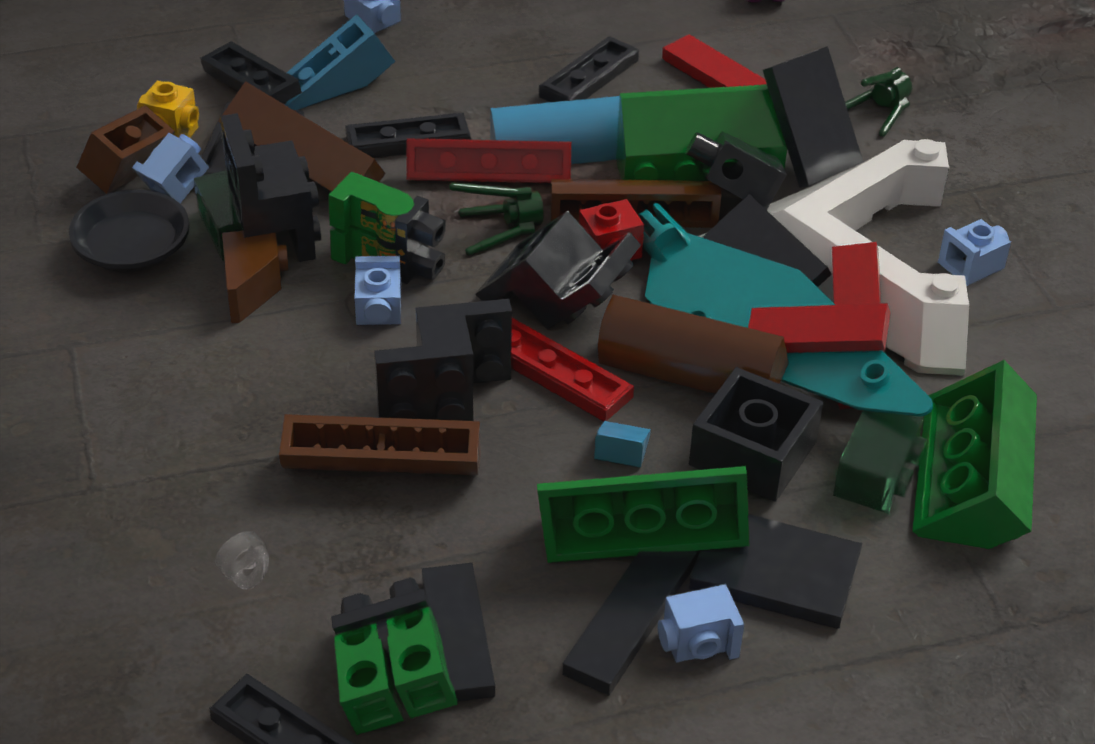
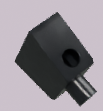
[685,132,787,210]

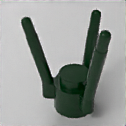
[845,67,912,137]
[449,183,544,256]

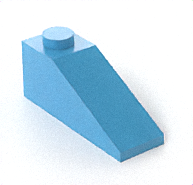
[285,14,396,110]

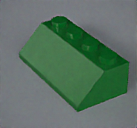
[616,84,787,181]
[913,360,1037,549]
[537,466,750,563]

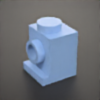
[344,0,401,33]
[132,133,209,203]
[938,219,1011,286]
[355,256,401,325]
[658,584,744,663]

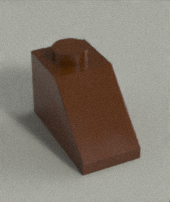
[76,105,175,194]
[222,231,289,323]

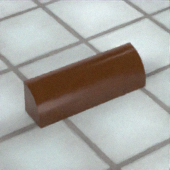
[218,81,386,192]
[550,179,722,228]
[598,294,789,394]
[279,414,481,476]

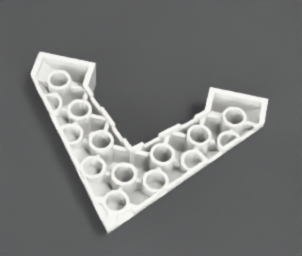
[698,139,969,376]

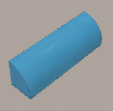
[490,96,620,164]

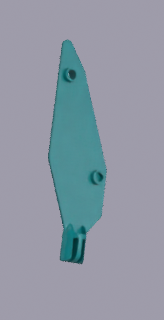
[638,203,933,417]

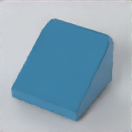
[594,421,651,467]

